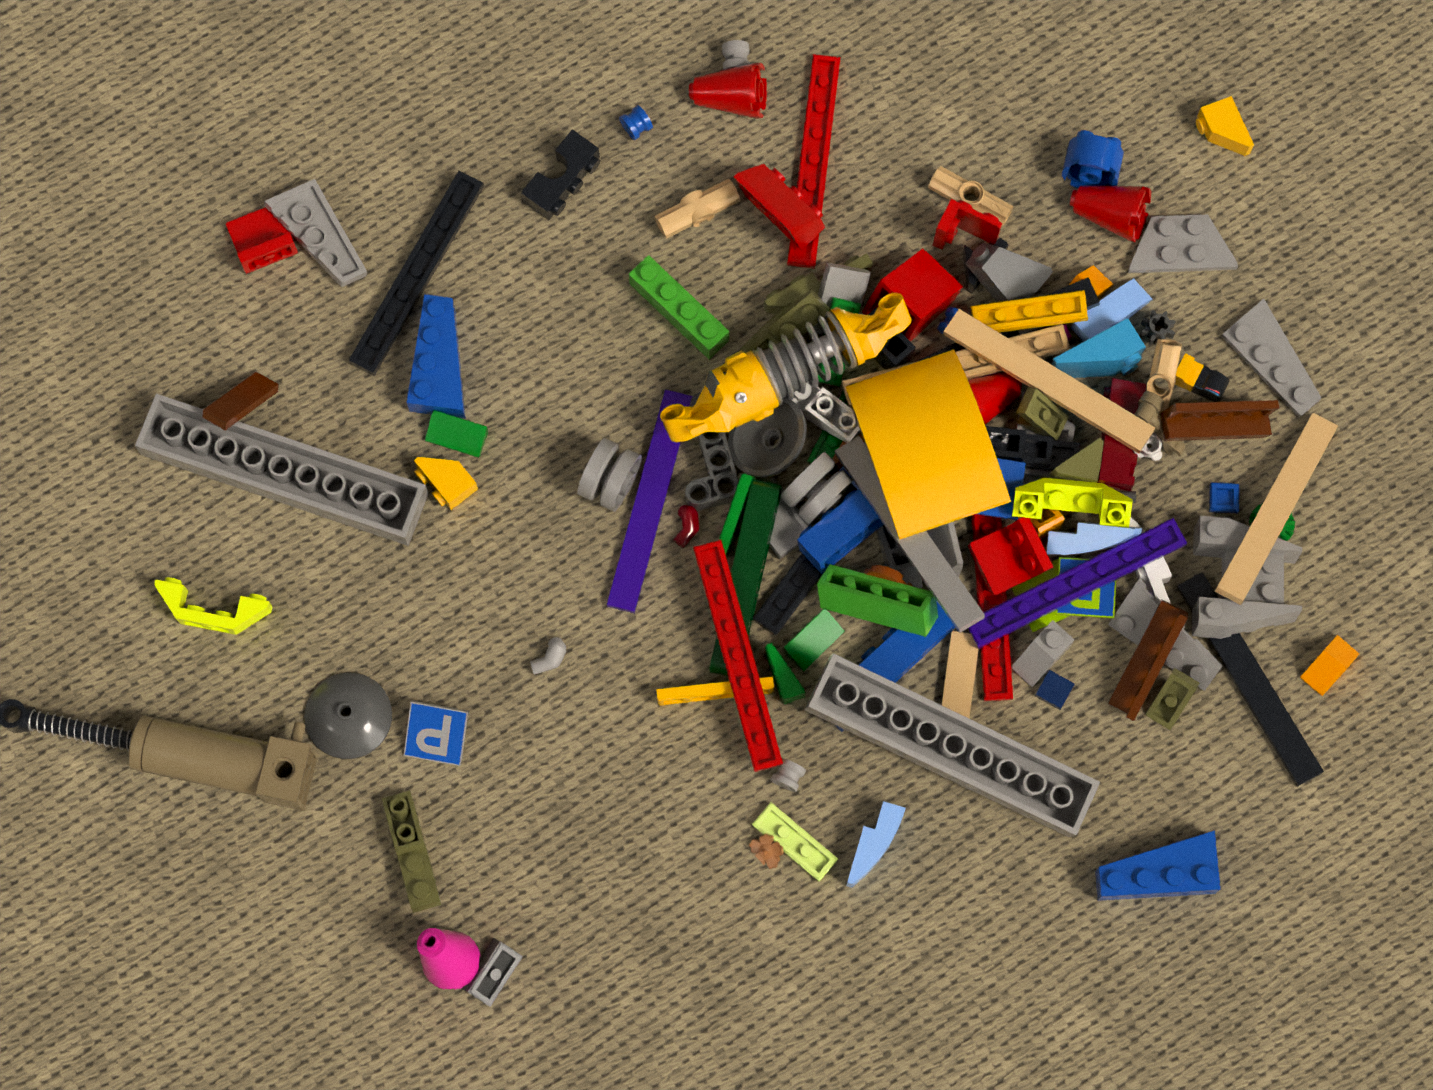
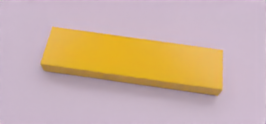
[971,290,1088,333]
[656,677,774,706]

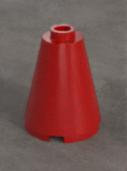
[689,62,767,119]
[1070,185,1151,242]
[968,372,1022,425]

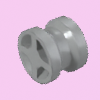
[770,758,806,792]

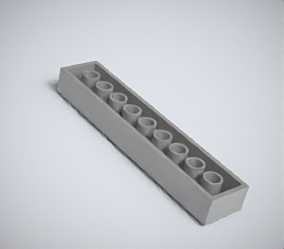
[135,393,429,546]
[804,653,1100,837]

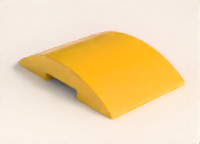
[845,350,1011,540]

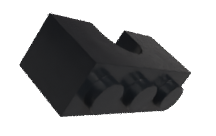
[521,129,601,220]

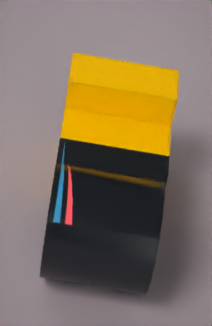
[1175,353,1230,402]

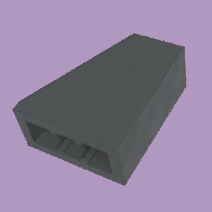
[965,243,1053,302]

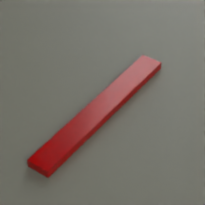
[787,54,841,269]
[972,514,1013,701]
[693,540,783,772]

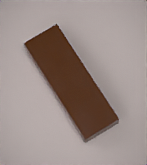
[202,372,279,430]

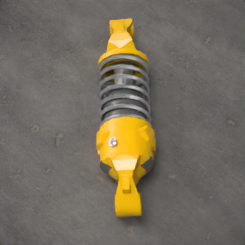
[660,293,912,443]

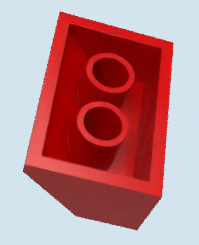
[733,163,825,251]

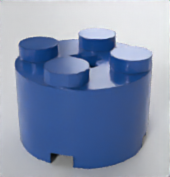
[1062,130,1124,189]

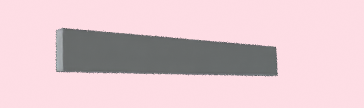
[835,436,985,633]

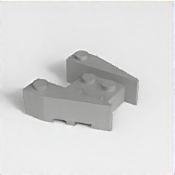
[1192,516,1302,639]

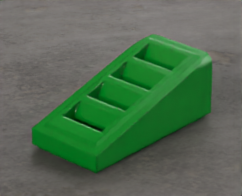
[764,643,806,704]

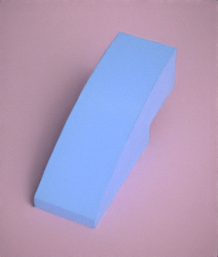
[1071,278,1152,342]
[1047,522,1142,555]
[846,801,906,888]

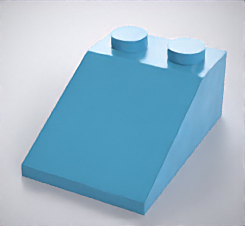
[1051,318,1146,378]

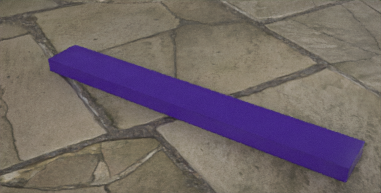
[607,389,693,614]
[968,518,1187,649]

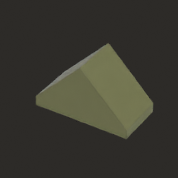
[1048,437,1104,483]

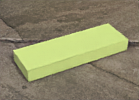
[752,802,838,882]

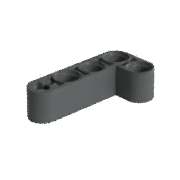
[685,392,738,511]

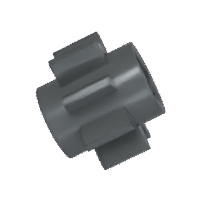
[1140,310,1176,346]

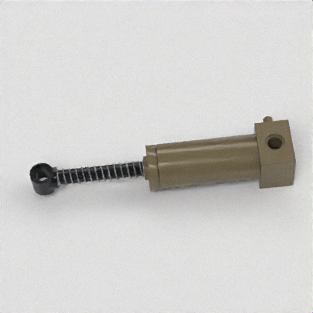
[0,699,318,811]

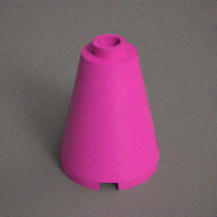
[417,928,480,990]

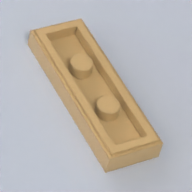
[941,631,979,718]

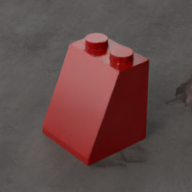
[862,248,963,342]

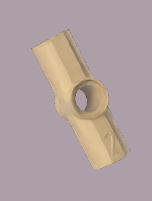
[928,166,1014,228]
[655,178,740,239]
[1147,338,1182,421]

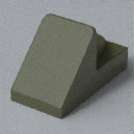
[1017,387,1069,441]
[1146,668,1200,730]

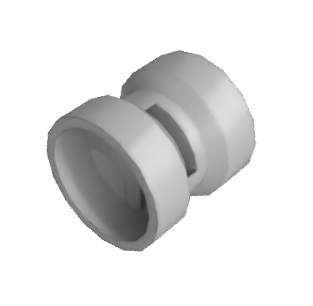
[722,40,750,70]

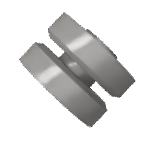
[577,438,642,512]
[780,452,853,525]

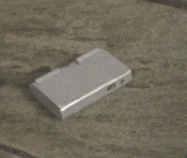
[813,262,871,335]
[743,477,811,560]

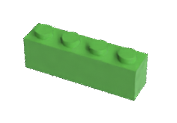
[629,255,729,360]
[817,564,938,637]

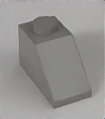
[1011,620,1074,687]

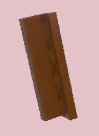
[1160,400,1279,441]
[1108,599,1188,721]

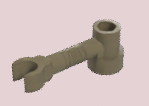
[1134,391,1186,457]

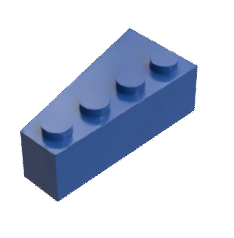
[407,294,466,419]
[1095,830,1221,901]

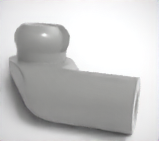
[530,637,566,675]

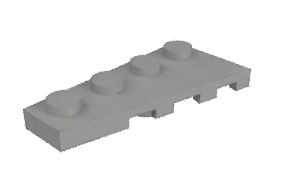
[264,179,367,287]
[1221,299,1321,418]
[1108,578,1222,691]

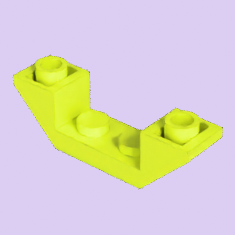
[1012,478,1133,528]
[154,577,273,635]

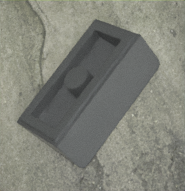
[461,938,523,1007]

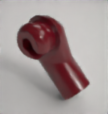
[673,505,700,549]

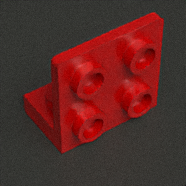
[932,199,1002,250]
[226,207,298,274]
[968,517,1053,596]

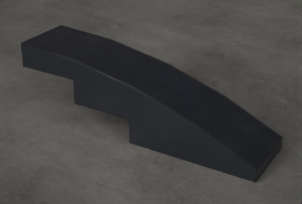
[986,426,1080,471]

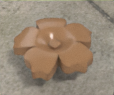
[749,833,784,869]

